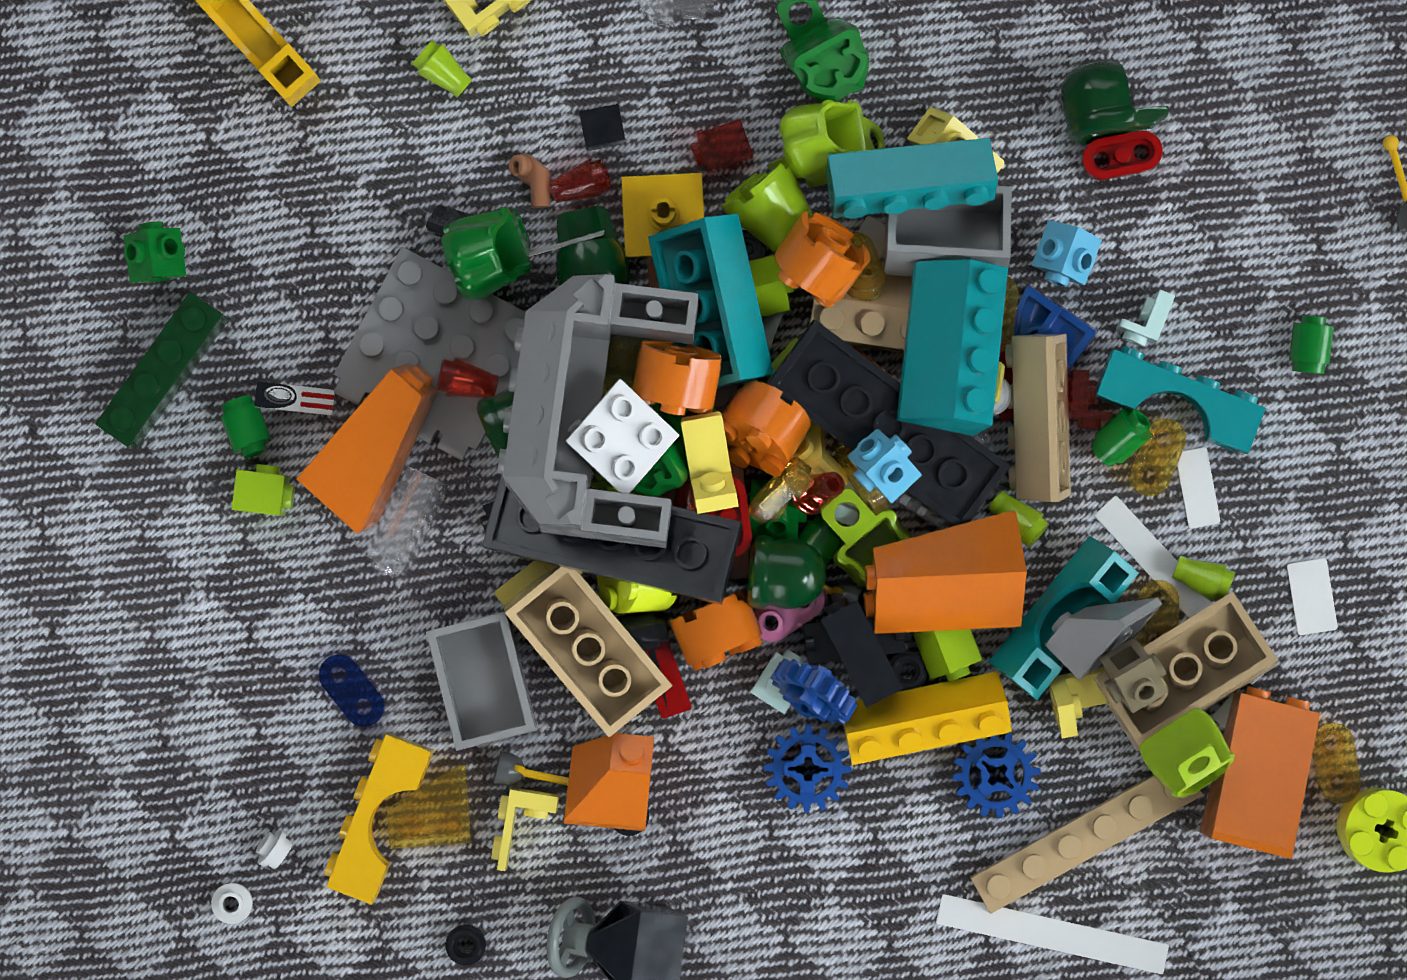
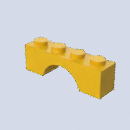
[195,0,321,108]
[324,733,435,905]

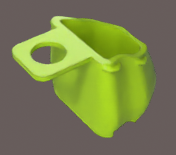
[779,100,886,187]
[821,489,912,588]
[1139,708,1235,798]

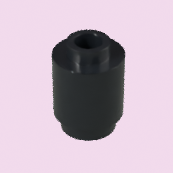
[615,611,669,652]

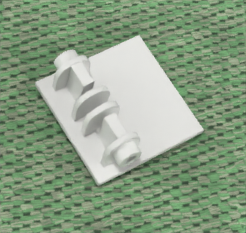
[565,379,679,494]

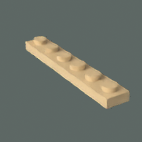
[970,775,1203,914]

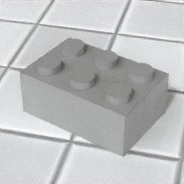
[884,186,1012,276]
[426,612,538,751]

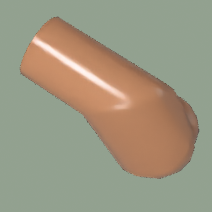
[508,153,551,208]

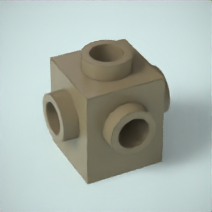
[1099,637,1168,714]

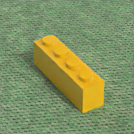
[843,671,1012,765]

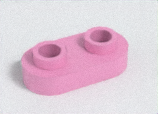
[754,588,827,642]

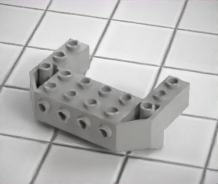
[497,274,698,548]

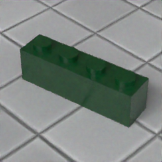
[95,292,230,450]

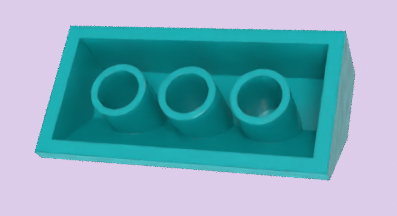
[648,214,774,389]
[897,259,1008,436]

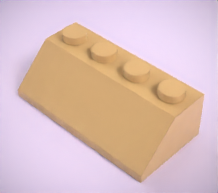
[809,266,912,354]
[1005,334,1071,502]
[504,566,672,737]
[1094,591,1278,752]

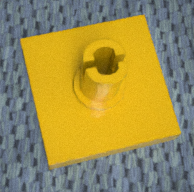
[621,173,704,259]

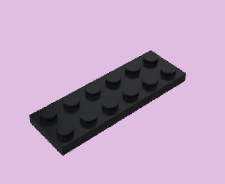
[766,319,1011,526]
[482,474,743,605]

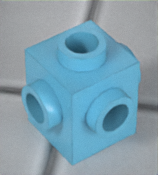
[1032,220,1102,287]
[847,429,922,503]

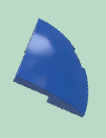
[1014,285,1098,373]

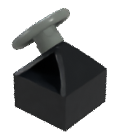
[546,897,688,980]

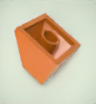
[564,733,654,831]

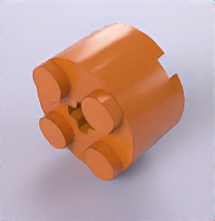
[775,211,871,308]
[632,340,722,415]
[722,381,811,477]
[669,589,763,671]

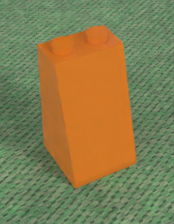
[296,363,439,534]
[864,511,1027,634]
[1199,686,1320,859]

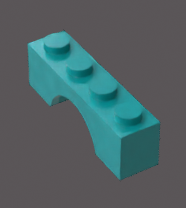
[1092,346,1266,455]
[988,536,1139,700]

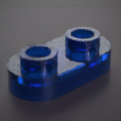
[319,654,386,727]

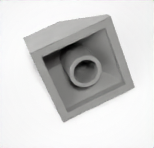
[1045,598,1163,680]

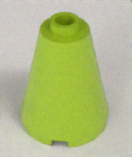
[720,157,813,253]

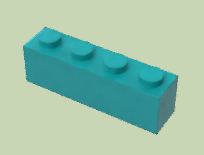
[825,137,998,219]

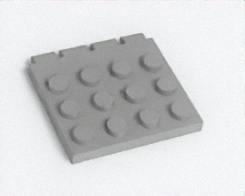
[334,247,526,461]

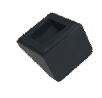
[579,104,626,151]
[426,205,472,237]

